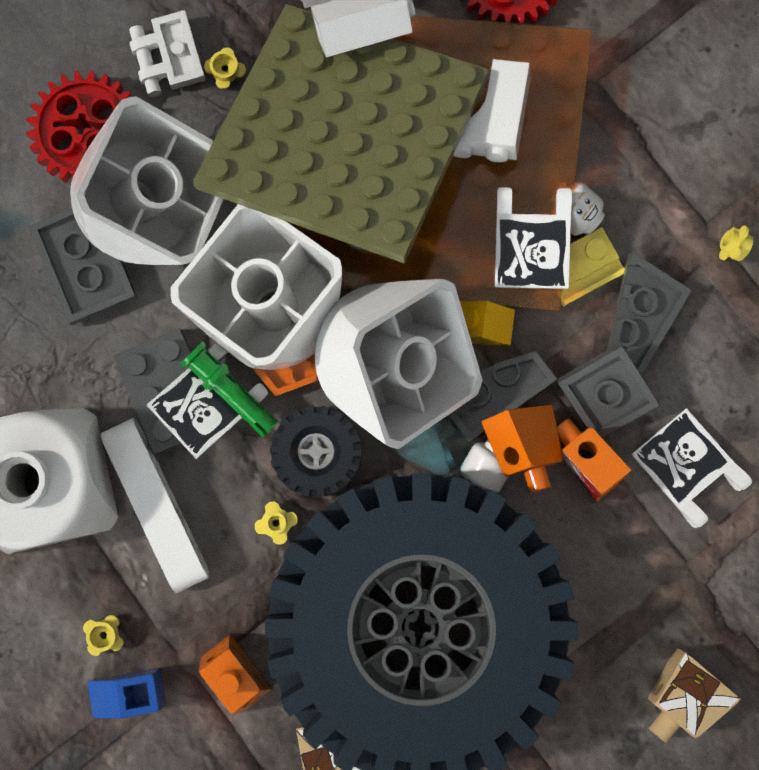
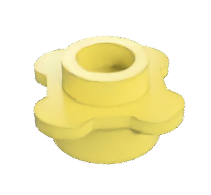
[204,48,246,89]
[719,225,753,261]
[255,502,298,545]
[83,615,124,656]

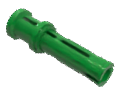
[180,341,278,438]

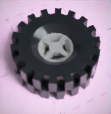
[270,405,362,497]

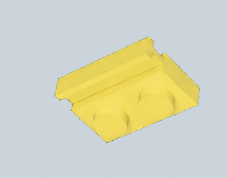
[553,227,625,307]

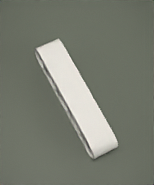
[101,417,210,593]

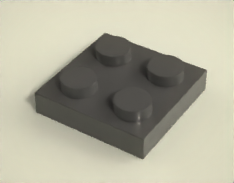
[558,342,660,438]

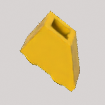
[460,301,515,345]

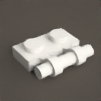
[129,10,206,97]

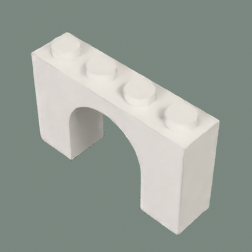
[301,0,415,57]
[453,59,531,162]

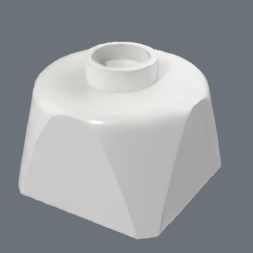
[70,96,223,265]
[171,204,342,370]
[315,279,483,449]
[0,408,119,554]

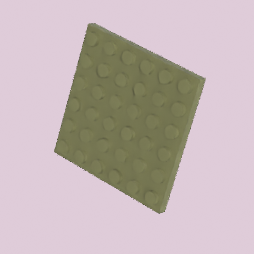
[192,4,489,264]

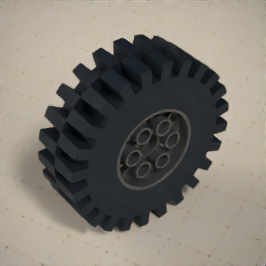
[265,473,578,770]

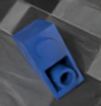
[87,667,167,719]

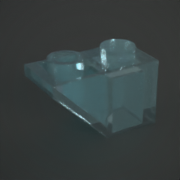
[395,421,455,478]

